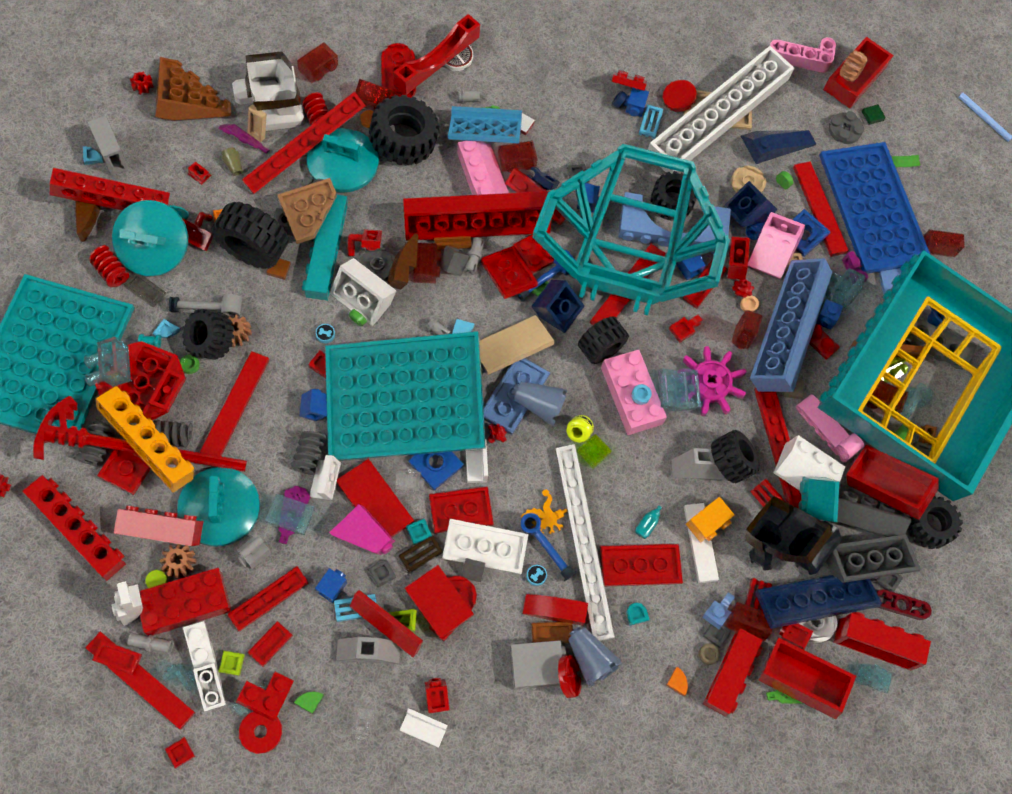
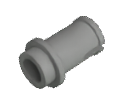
[458,89,480,103]
[426,318,451,335]

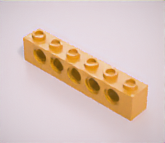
[96,386,194,493]

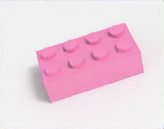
[601,350,667,435]

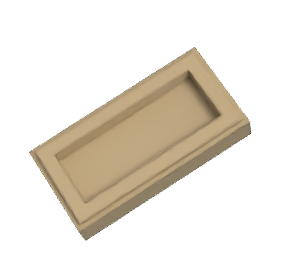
[247,104,267,142]

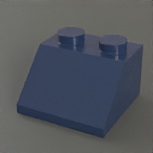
[724,181,778,227]
[531,279,584,333]

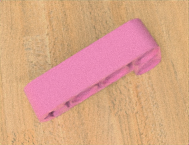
[770,37,836,73]
[796,394,865,463]

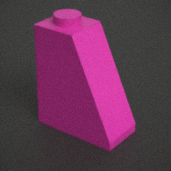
[329,504,395,555]

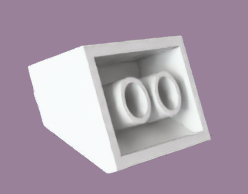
[329,258,396,326]
[774,435,845,490]

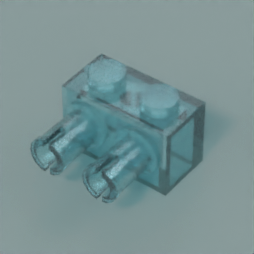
[825,268,865,313]
[84,337,131,387]

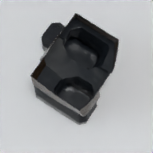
[745,496,841,575]

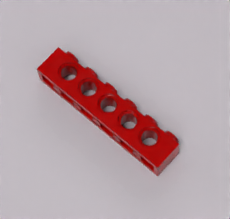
[50,168,170,210]
[23,475,126,581]

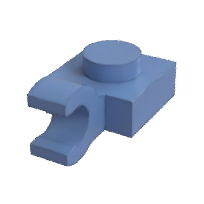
[702,592,735,629]

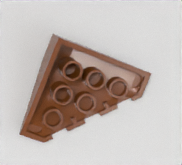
[155,57,231,120]

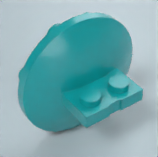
[307,128,379,193]
[112,200,188,276]
[177,467,260,547]

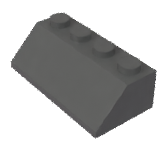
[835,483,911,537]
[827,534,921,583]

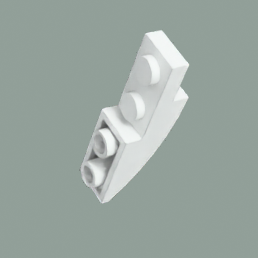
[112,581,143,626]
[183,621,226,711]

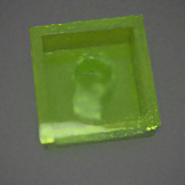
[577,434,612,469]

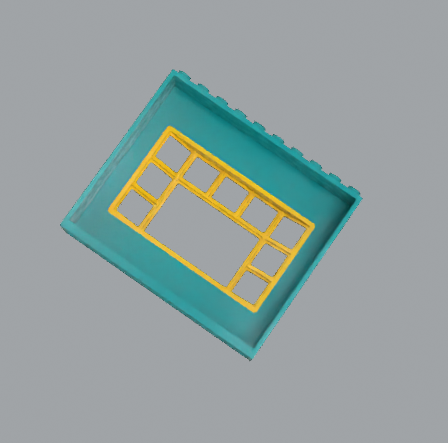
[817,250,1012,501]

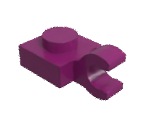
[842,251,868,285]

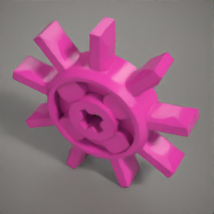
[674,346,747,417]

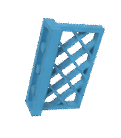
[448,106,522,143]

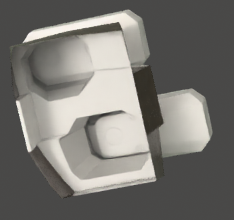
[232,51,305,131]

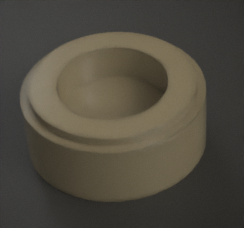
[698,644,720,665]

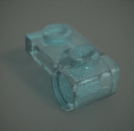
[899,382,933,419]

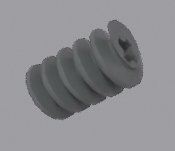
[148,420,193,447]
[76,422,115,467]
[291,431,326,475]

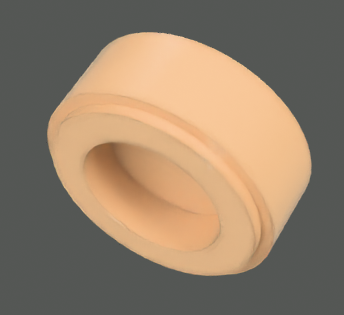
[740,296,759,314]

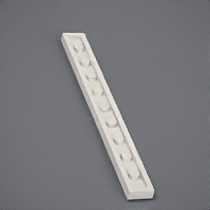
[556,444,615,641]

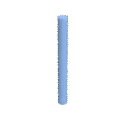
[958,93,1012,142]

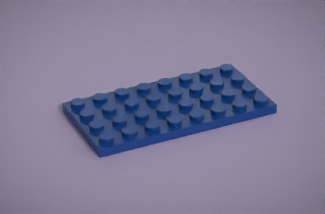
[819,142,931,274]

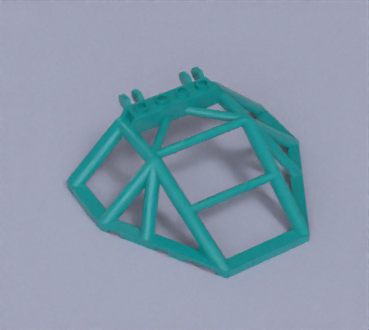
[533,144,730,315]

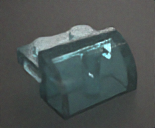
[658,368,701,411]

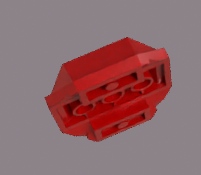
[94,341,186,421]

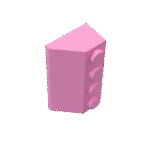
[457,140,509,195]

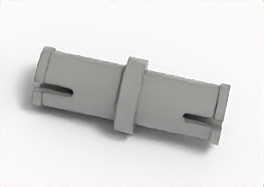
[464,237,485,275]
[127,633,174,654]

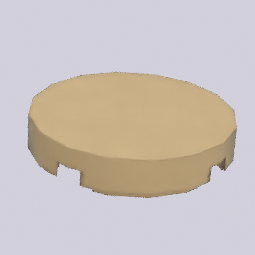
[731,165,766,193]

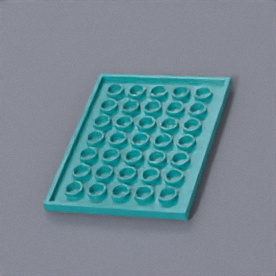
[0,274,135,444]
[325,331,486,461]

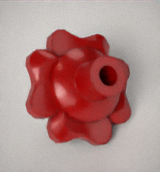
[732,279,754,298]
[487,424,507,443]

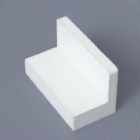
[466,439,488,483]
[310,455,341,500]
[400,708,448,748]

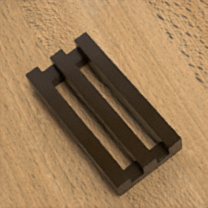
[398,535,443,573]

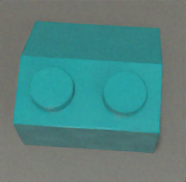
[799,476,839,522]

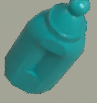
[635,505,662,539]

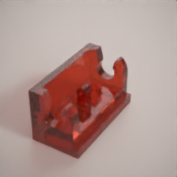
[726,602,773,642]

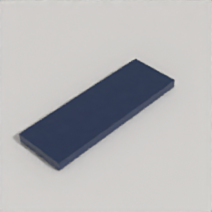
[755,575,882,629]

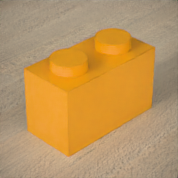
[685,496,735,543]

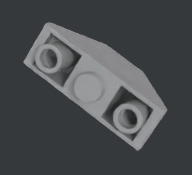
[671,448,727,480]
[336,637,400,664]

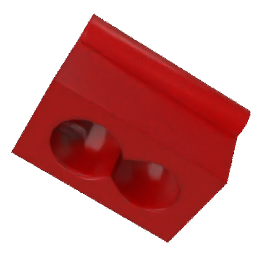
[188,161,211,185]

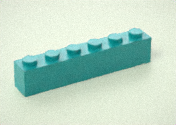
[302,195,348,301]

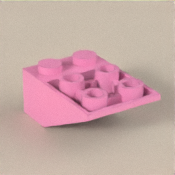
[748,212,805,279]

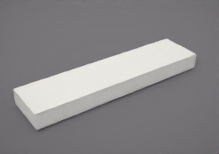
[684,503,719,583]

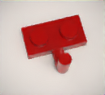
[182,212,213,251]
[347,229,382,256]

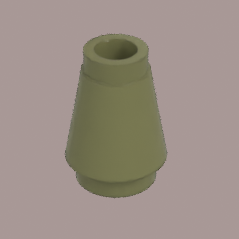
[222,147,243,176]

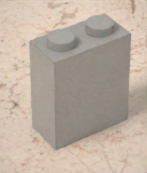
[88,116,129,176]
[510,641,566,690]

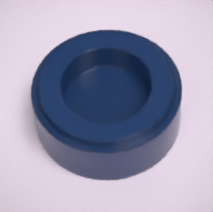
[612,91,627,108]

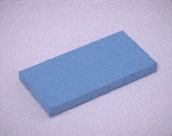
[483,358,550,435]

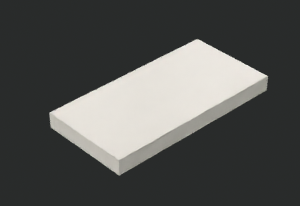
[442,519,528,574]

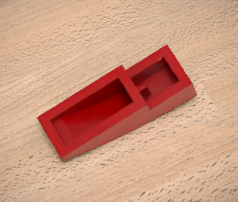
[522,594,588,626]

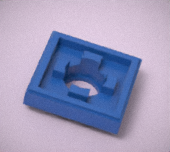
[792,209,830,257]
[408,452,464,490]

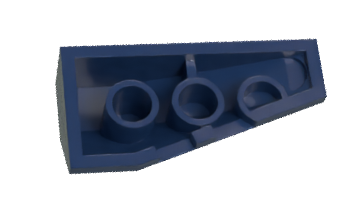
[741,130,816,164]

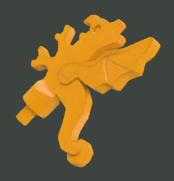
[521,489,568,534]

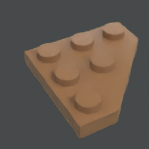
[277,178,337,244]

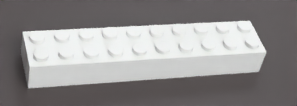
[648,46,794,174]

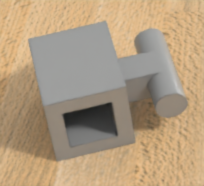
[237,534,271,569]

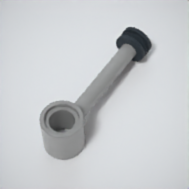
[168,294,242,318]

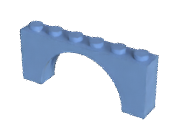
[618,192,731,254]

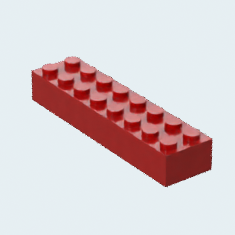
[403,191,551,241]

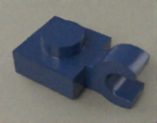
[527,167,560,190]

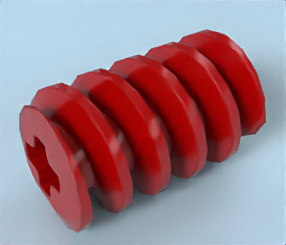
[302,92,329,125]
[89,245,129,287]

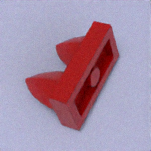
[809,324,840,360]

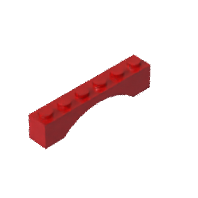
[393,14,480,95]

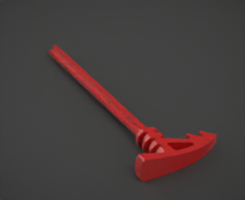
[33,396,247,472]

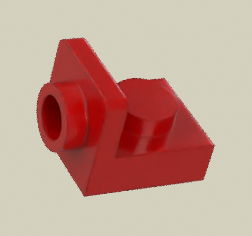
[779,623,813,650]
[424,678,450,713]

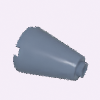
[512,382,568,425]
[568,627,623,688]

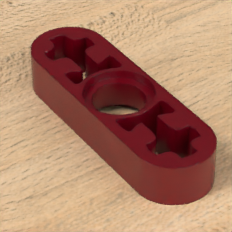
[877,589,932,620]

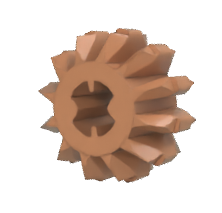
[840,51,867,82]
[228,314,252,347]
[160,544,197,579]

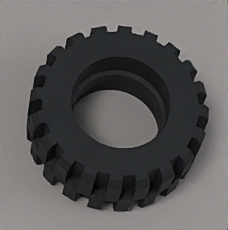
[369,95,440,165]
[212,202,288,269]

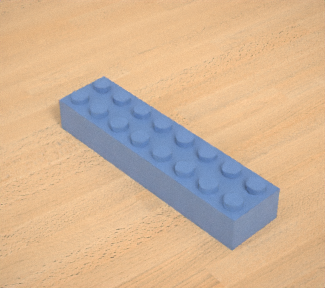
[750,258,833,392]

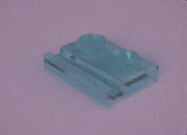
[265,494,315,535]

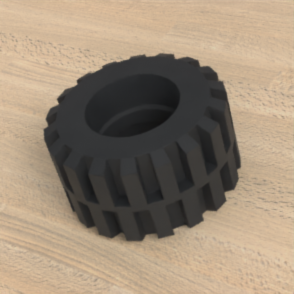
[650,171,697,221]
[182,309,234,360]
[578,316,629,364]
[711,430,760,484]
[908,496,963,549]

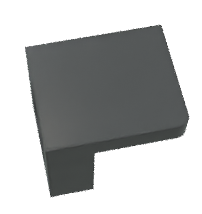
[438,245,469,276]

